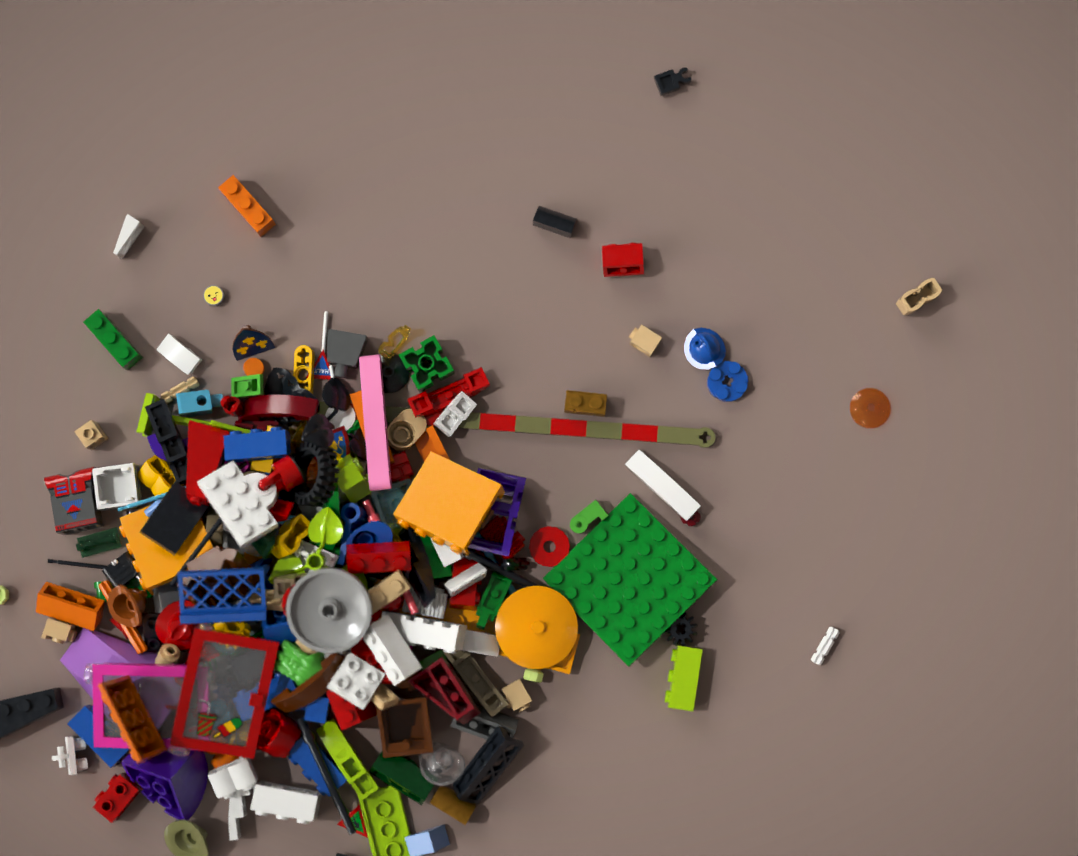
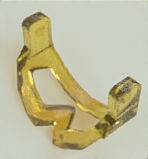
[378,325,411,359]

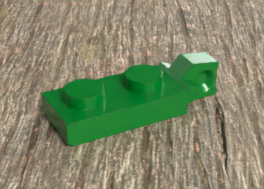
[476,572,512,630]

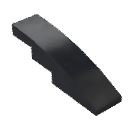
[145,399,187,485]
[398,527,436,609]

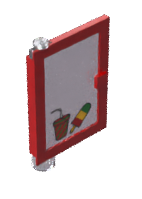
[168,623,279,759]

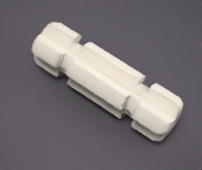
[811,627,840,665]

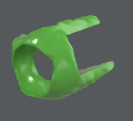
[274,640,326,686]

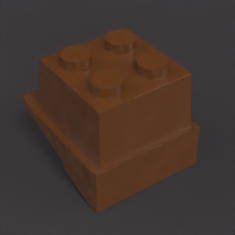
[376,696,434,758]

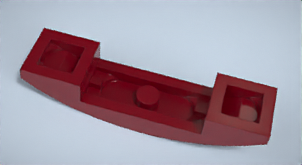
[241,395,319,420]

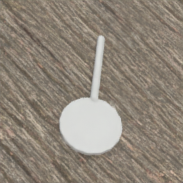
[325,365,356,431]

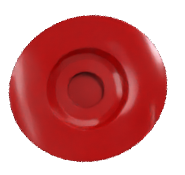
[155,600,208,650]

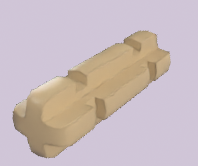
[161,376,200,404]

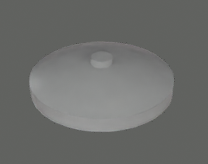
[286,567,372,653]

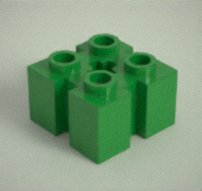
[399,335,455,393]

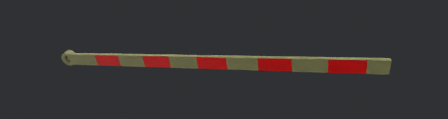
[318,402,715,448]

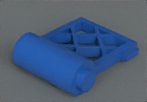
[338,503,368,566]

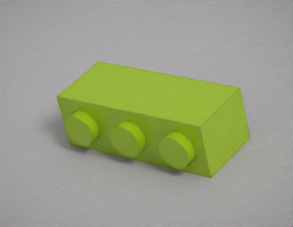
[664,645,703,711]

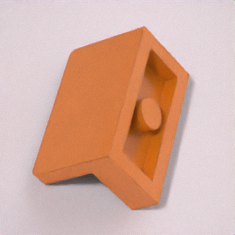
[415,425,450,462]

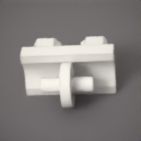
[52,736,88,775]

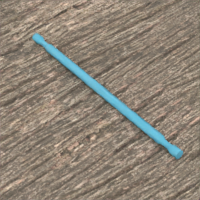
[117,486,186,512]

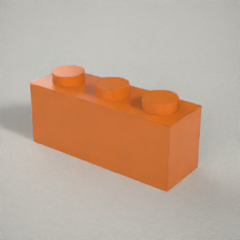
[218,175,276,237]
[36,581,105,631]

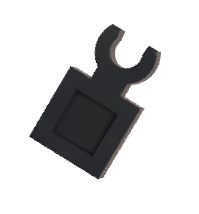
[654,67,692,96]

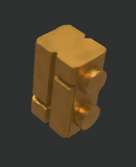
[564,390,607,417]

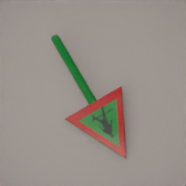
[337,804,368,838]

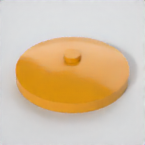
[495,586,578,669]

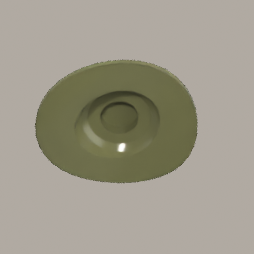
[164,820,209,856]

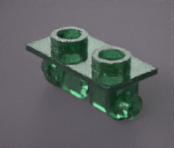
[76,527,122,558]

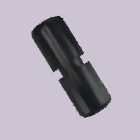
[501,558,530,571]

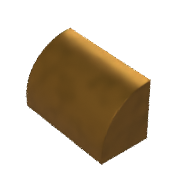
[430,783,477,825]

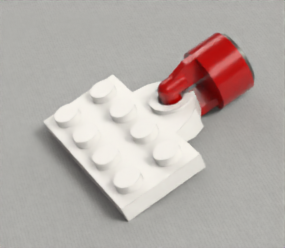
[197,455,304,548]

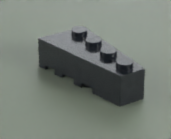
[0,687,64,739]

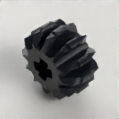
[664,612,698,646]

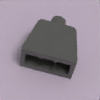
[327,329,368,378]

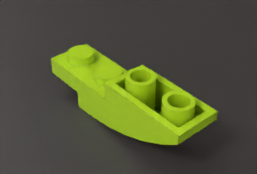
[316,718,379,800]

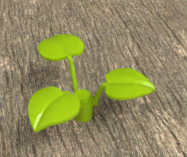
[268,507,368,591]

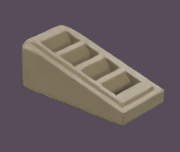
[206,515,223,547]

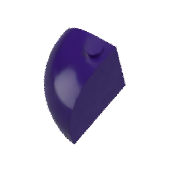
[121,737,208,820]

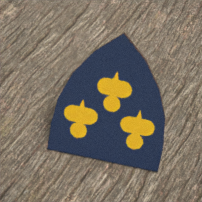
[232,325,275,361]

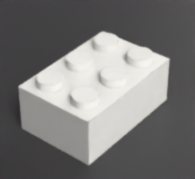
[250,781,322,824]

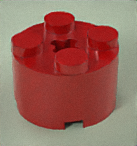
[256,709,301,758]

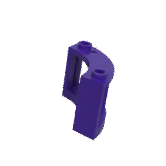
[468,468,526,556]

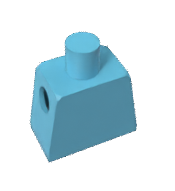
[176,390,223,418]

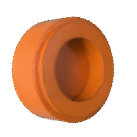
[243,358,265,376]

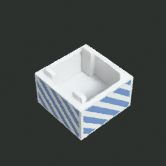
[92,463,143,511]

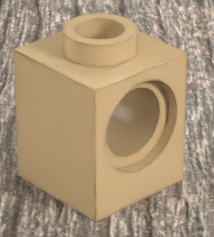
[629,324,662,357]
[74,420,108,450]

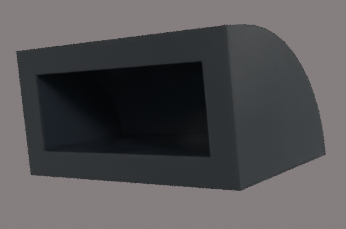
[533,206,577,238]

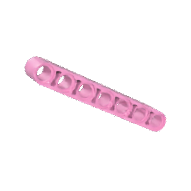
[359,354,392,491]

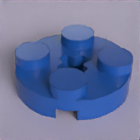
[707,361,748,402]

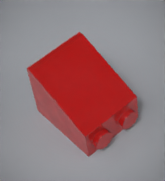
[326,689,377,731]

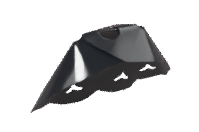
[264,367,320,427]

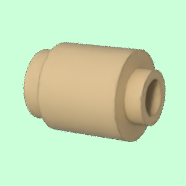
[155,643,180,664]

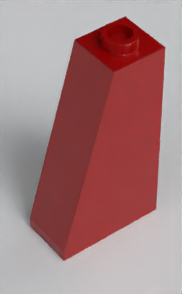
[186,420,230,506]

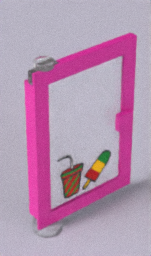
[84,663,215,751]

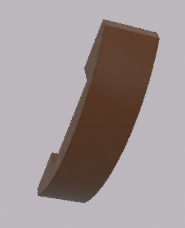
[271,652,346,713]

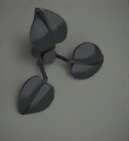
[301,377,367,461]

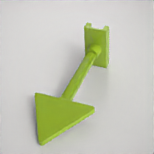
[136,393,250,437]

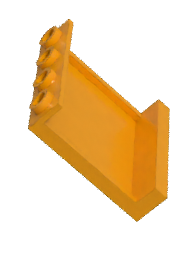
[393,452,505,556]
[119,504,214,596]

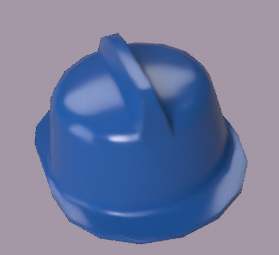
[346,521,393,545]

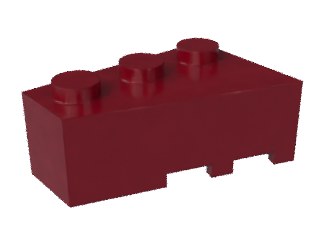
[407,657,481,725]

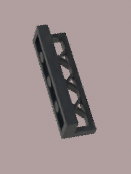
[452,725,524,805]

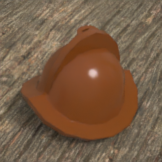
[107,585,147,627]

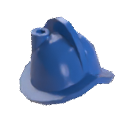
[684,327,726,369]

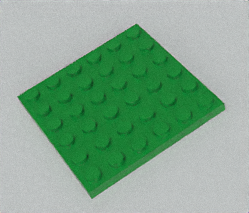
[542,493,717,667]

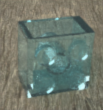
[370,478,412,531]

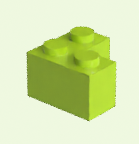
[335,454,373,503]

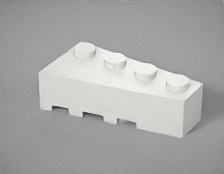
[381,611,467,654]

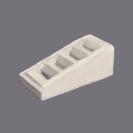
[113,214,144,259]

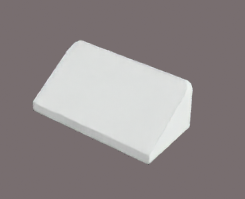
[444,563,487,597]

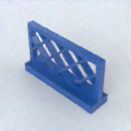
[177,567,267,624]

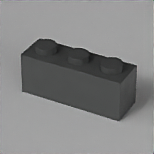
[451,703,519,748]

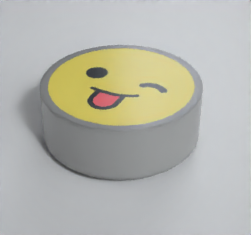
[203,285,225,306]

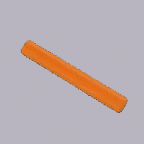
[99,580,148,654]

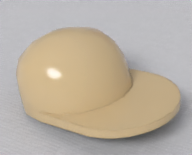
[387,409,427,451]

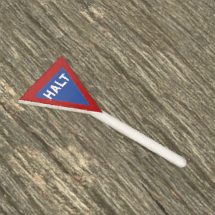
[306,311,331,380]

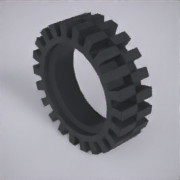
[289,441,339,507]

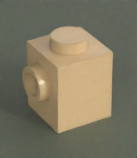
[502,678,532,712]

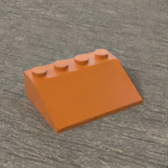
[98,675,168,765]

